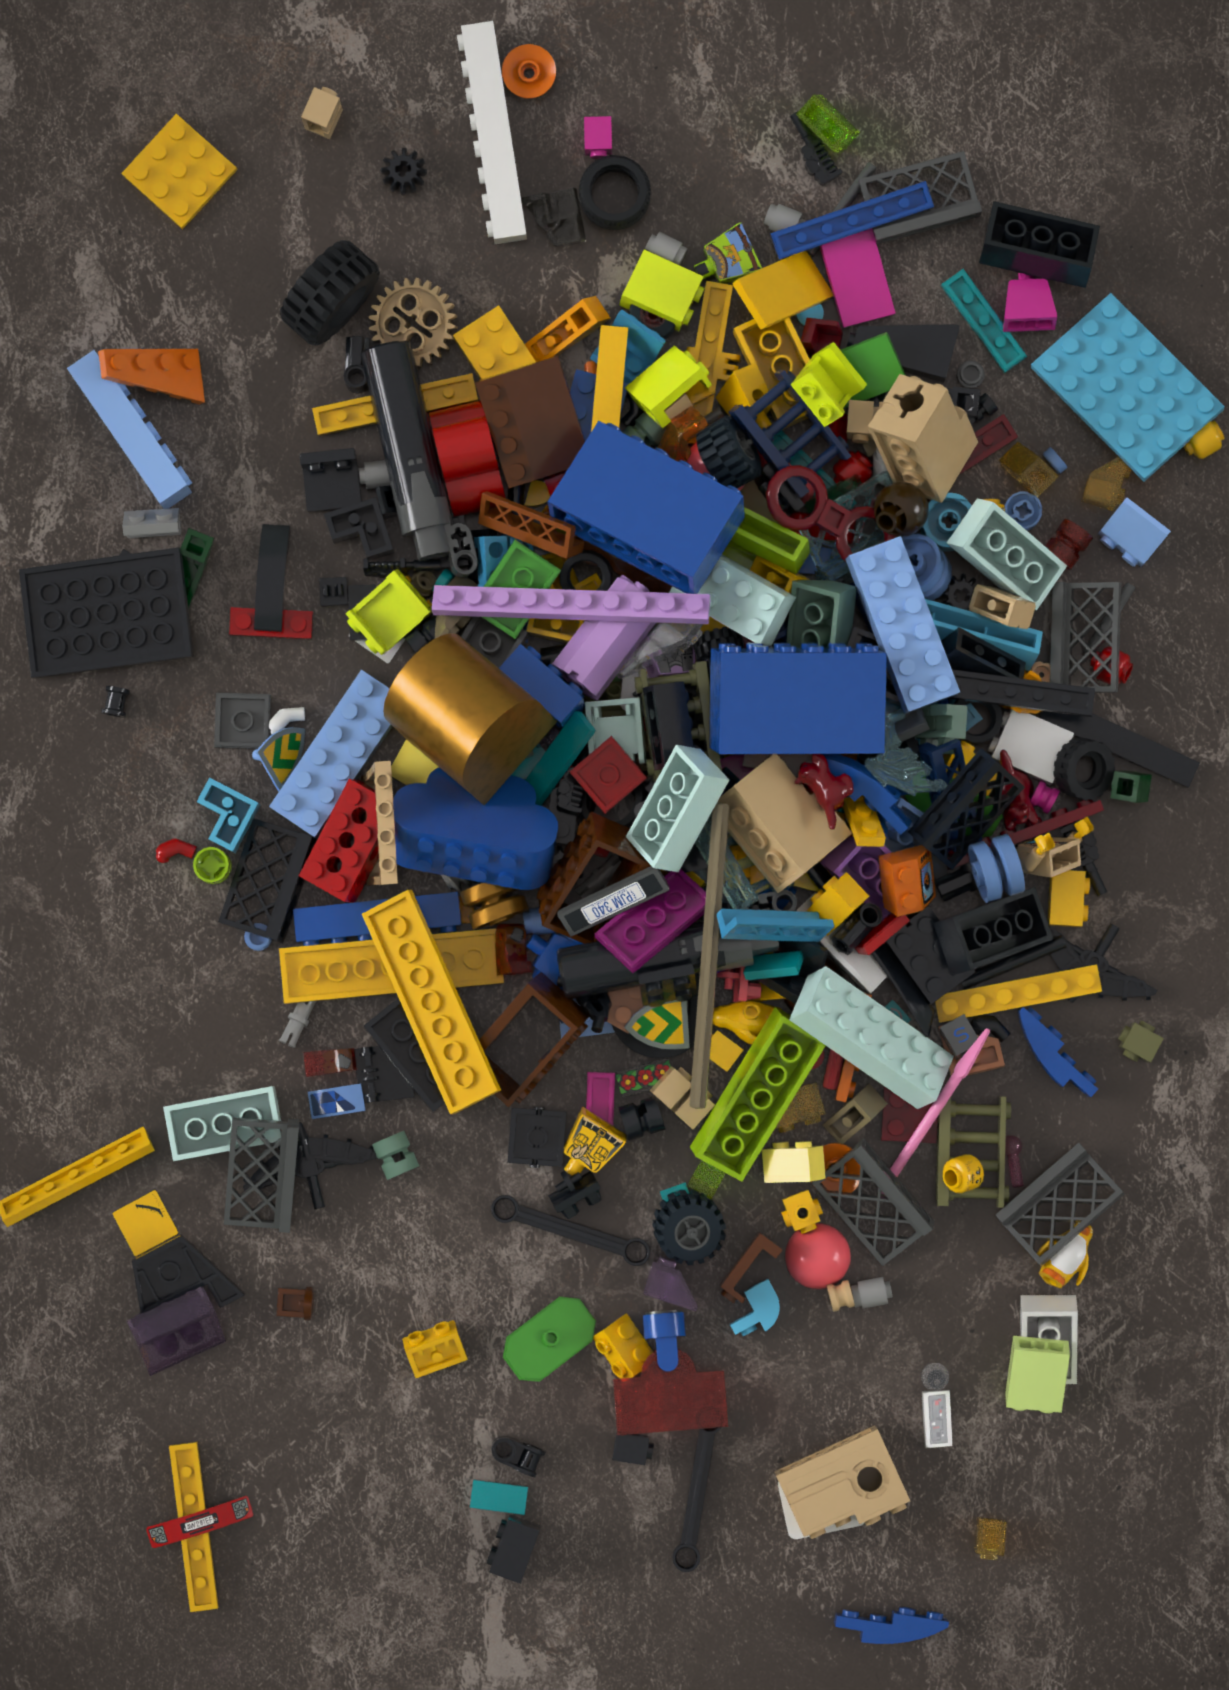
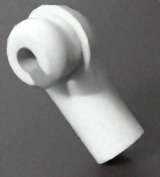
[268,707,305,735]

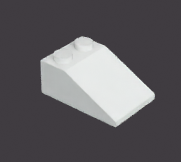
[1020,1295,1078,1384]

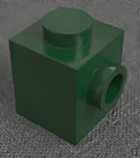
[1110,770,1152,803]

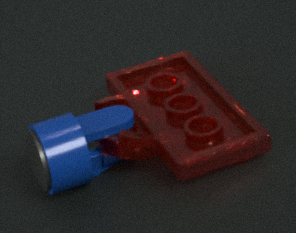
[613,1310,728,1435]

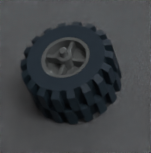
[696,415,762,489]
[652,1190,726,1265]

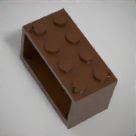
[537,812,651,944]
[479,972,589,1107]

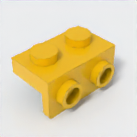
[593,1313,657,1382]

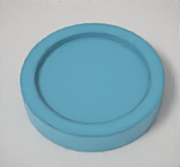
[796,304,824,326]

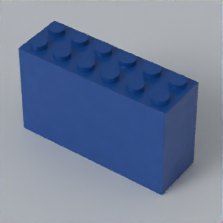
[548,421,745,594]
[709,643,887,754]

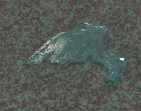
[864,709,948,796]

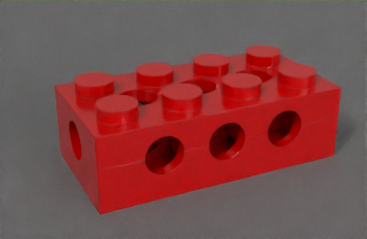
[299,778,379,903]

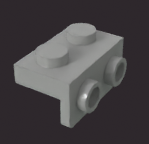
[122,508,181,538]

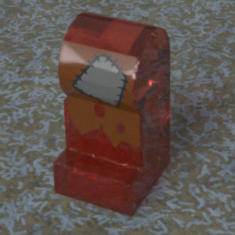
[495,923,532,975]
[303,1048,357,1077]

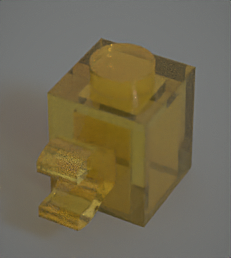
[974,1518,1007,1560]

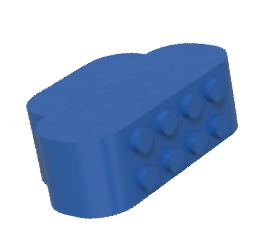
[393,768,558,890]

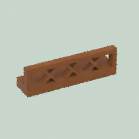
[478,491,584,559]

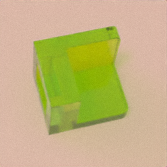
[688,1160,726,1199]

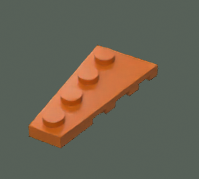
[98,349,205,405]

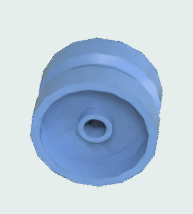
[901,534,952,601]
[968,834,1025,903]

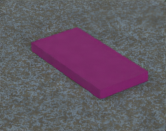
[595,869,706,973]

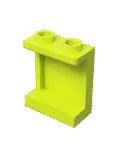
[619,250,705,332]
[790,342,867,427]
[625,345,712,428]
[346,569,432,655]

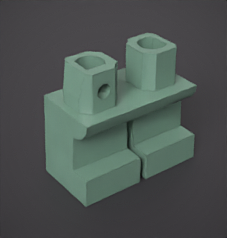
[915,704,968,754]

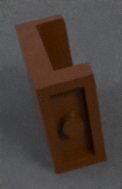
[719,1232,782,1304]

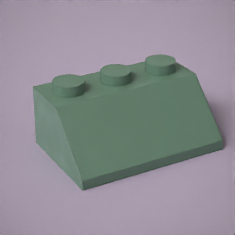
[786,580,857,648]

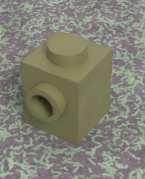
[1118,1021,1164,1063]

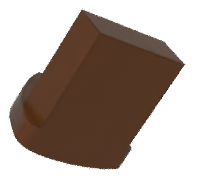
[276,1287,314,1321]

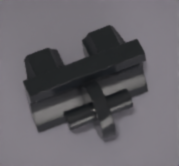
[548,1171,602,1219]

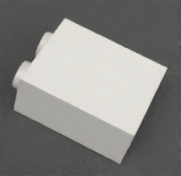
[988,709,1074,785]

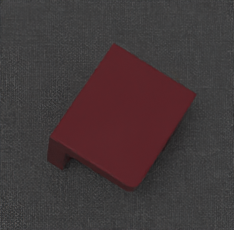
[801,317,843,355]

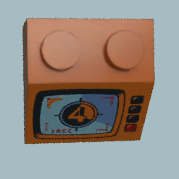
[878,845,936,917]

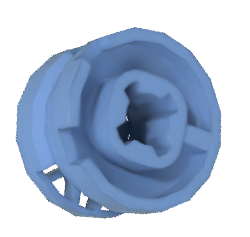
[1005,491,1042,531]

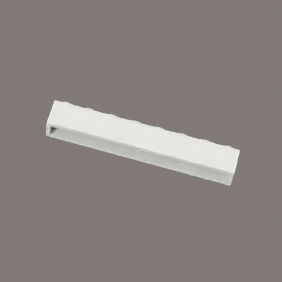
[457,21,527,244]

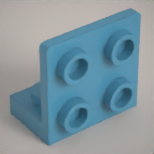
[590,310,666,383]

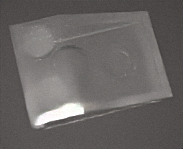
[617,623,703,679]

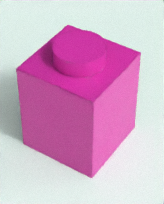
[584,116,612,159]

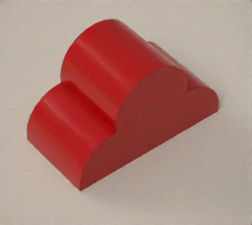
[428,400,505,517]

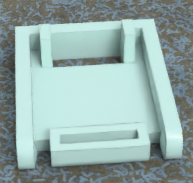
[585,697,646,764]

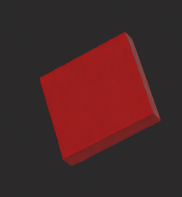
[570,736,648,814]

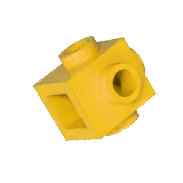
[781,1190,823,1234]

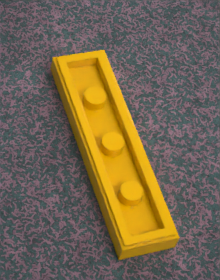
[591,325,628,432]

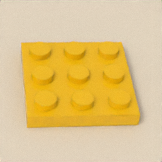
[121,114,237,230]

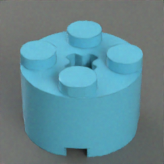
[920,493,972,552]

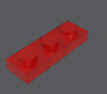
[229,607,313,640]

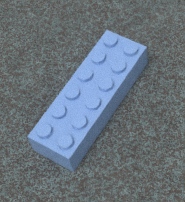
[67,350,192,509]
[845,536,960,714]
[269,670,393,839]

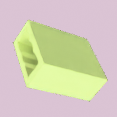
[1005,1336,1070,1413]

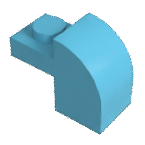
[730,1278,780,1336]

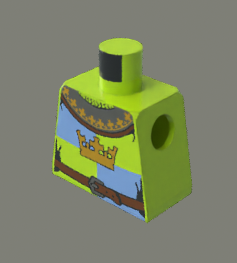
[694,222,762,284]

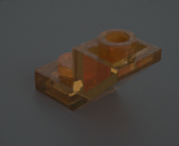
[658,406,708,461]

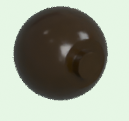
[874,482,929,537]

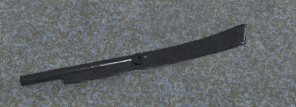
[806,862,935,1037]

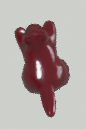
[993,750,1039,831]
[795,754,854,830]

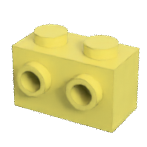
[762,1141,826,1183]

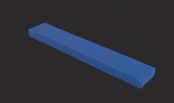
[770,181,934,259]

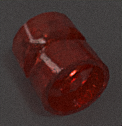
[1045,519,1093,571]

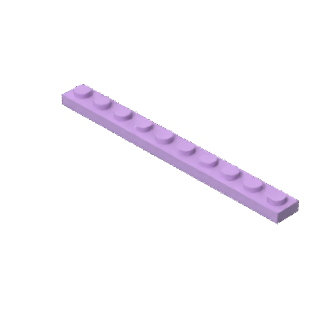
[432,585,711,624]

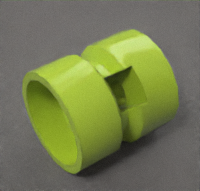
[193,847,232,885]

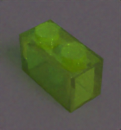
[796,94,860,153]

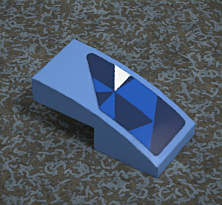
[308,1083,366,1119]

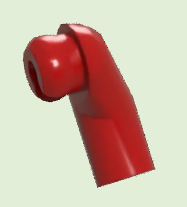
[155,838,197,863]

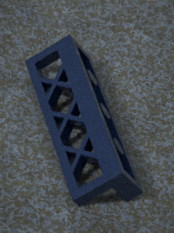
[918,739,982,852]

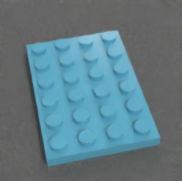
[1031,293,1225,482]

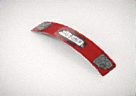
[146,1496,253,1548]

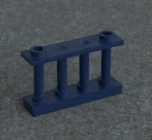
[728,370,851,498]

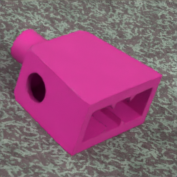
[1003,273,1057,332]

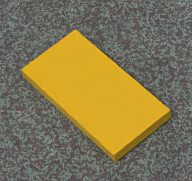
[732,251,833,330]

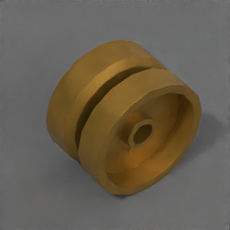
[460,883,529,930]

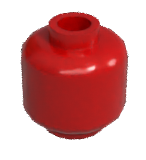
[833,450,873,491]
[1090,646,1133,685]

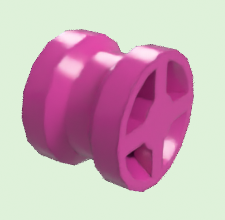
[1030,780,1060,814]

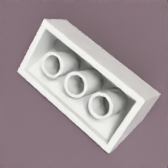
[796,892,887,994]

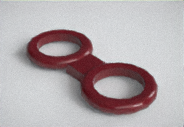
[766,465,896,562]

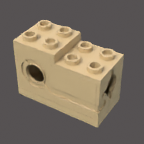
[868,374,978,503]
[717,754,852,893]
[774,1425,910,1539]

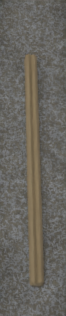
[689,803,730,1109]

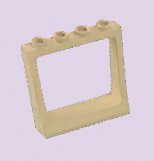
[361,761,398,885]

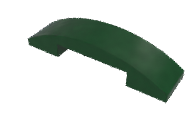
[180,528,215,610]

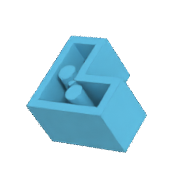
[197,777,261,854]

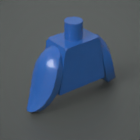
[525,933,583,1024]

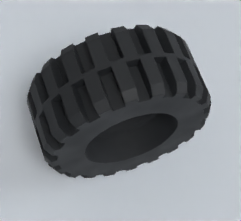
[280,240,380,346]

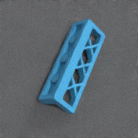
[716,909,834,942]

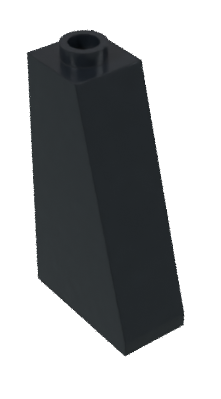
[846,324,960,382]

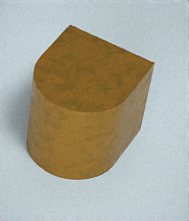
[383,633,557,805]

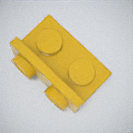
[402,1320,468,1378]

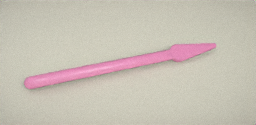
[881,1028,990,1194]

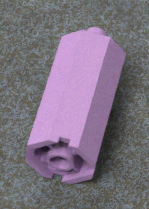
[552,575,656,701]

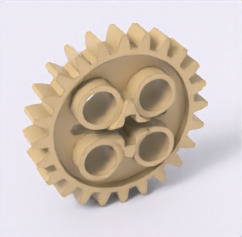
[369,278,458,367]

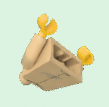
[1014,817,1094,878]

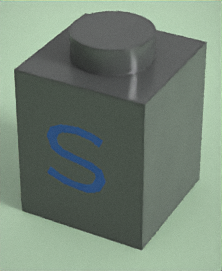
[939,1014,978,1060]

